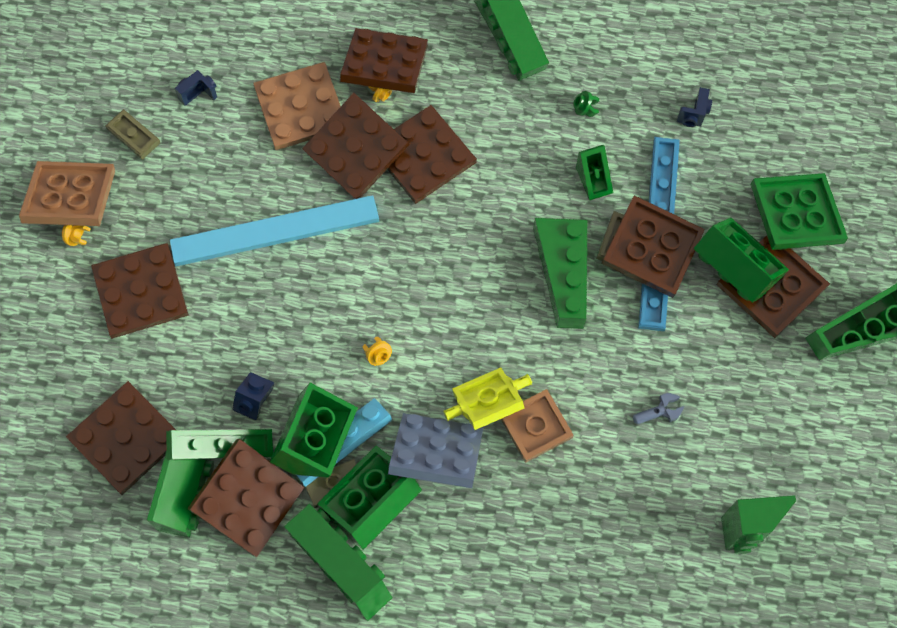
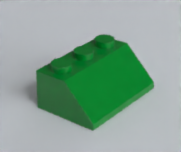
[693,217,789,303]
[270,382,358,478]
[317,445,422,550]
[147,451,214,538]
[721,495,796,554]

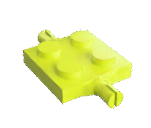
[443,368,532,430]

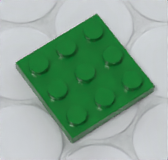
[750,173,848,250]

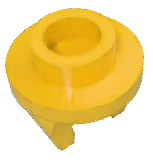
[368,86,392,103]
[62,225,90,246]
[363,337,392,366]

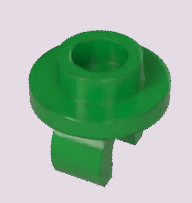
[573,91,599,117]

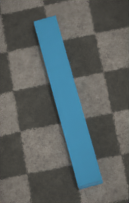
[638,137,680,331]

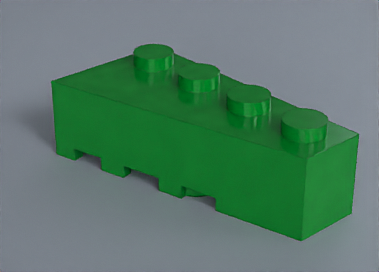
[474,0,549,81]
[533,218,587,329]
[805,283,897,361]
[284,504,393,621]

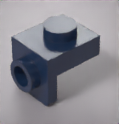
[175,70,217,106]
[677,87,712,127]
[232,372,274,420]

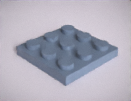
[388,413,483,488]

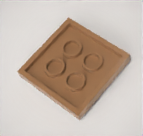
[253,62,341,150]
[19,161,115,226]

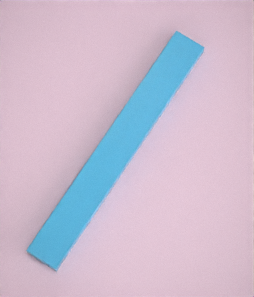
[170,195,379,266]

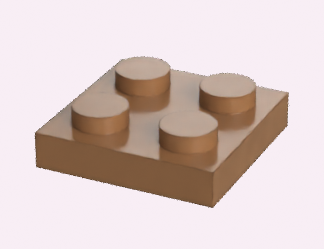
[501,389,574,463]

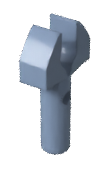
[633,393,684,425]

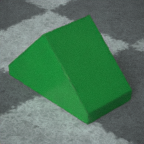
[576,145,613,200]

